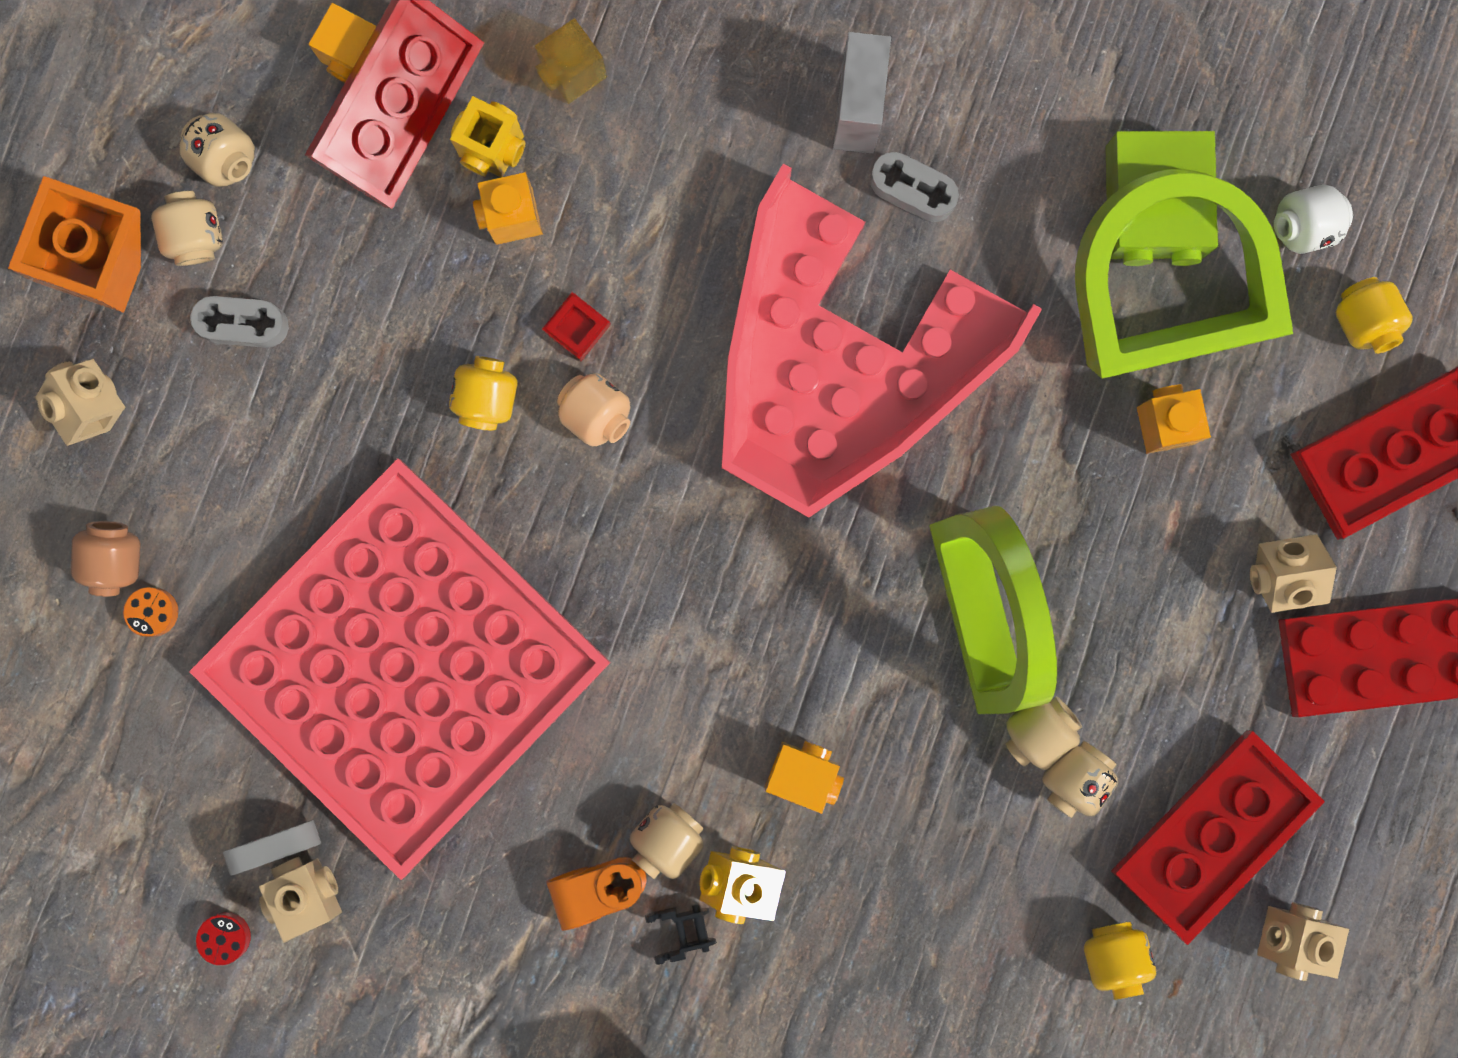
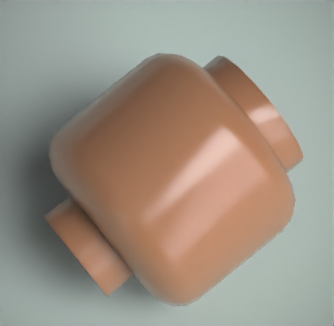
[71,521,141,597]

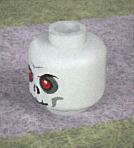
[1274,184,1353,254]

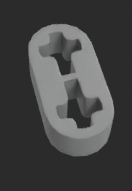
[870,152,959,222]
[190,296,289,348]
[223,820,321,876]

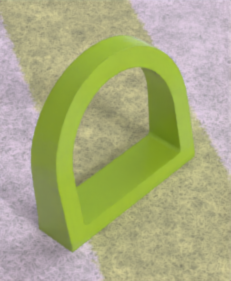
[1075,169,1293,379]
[929,506,1057,714]

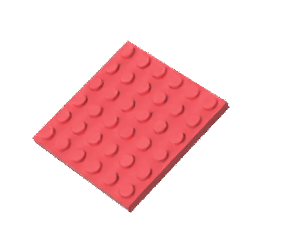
[189,459,611,880]

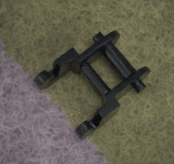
[645,904,717,965]

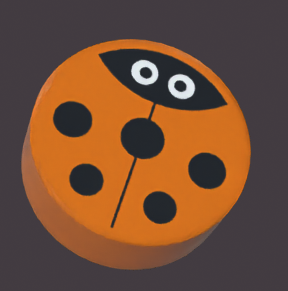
[123,587,178,637]

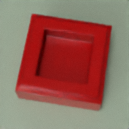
[542,292,611,362]

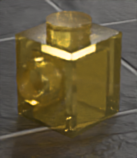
[534,18,607,104]

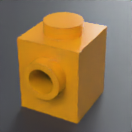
[308,3,376,83]
[473,172,543,245]
[1137,384,1211,454]
[764,741,844,814]

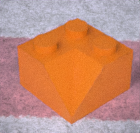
[8,176,141,313]

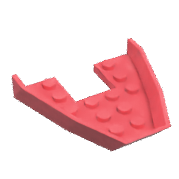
[722,164,1042,518]

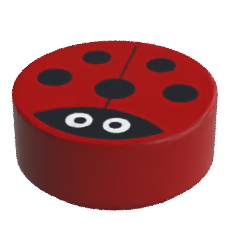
[196,912,251,965]

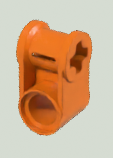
[546,857,647,931]

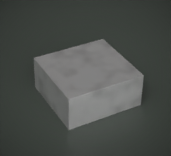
[833,32,891,153]

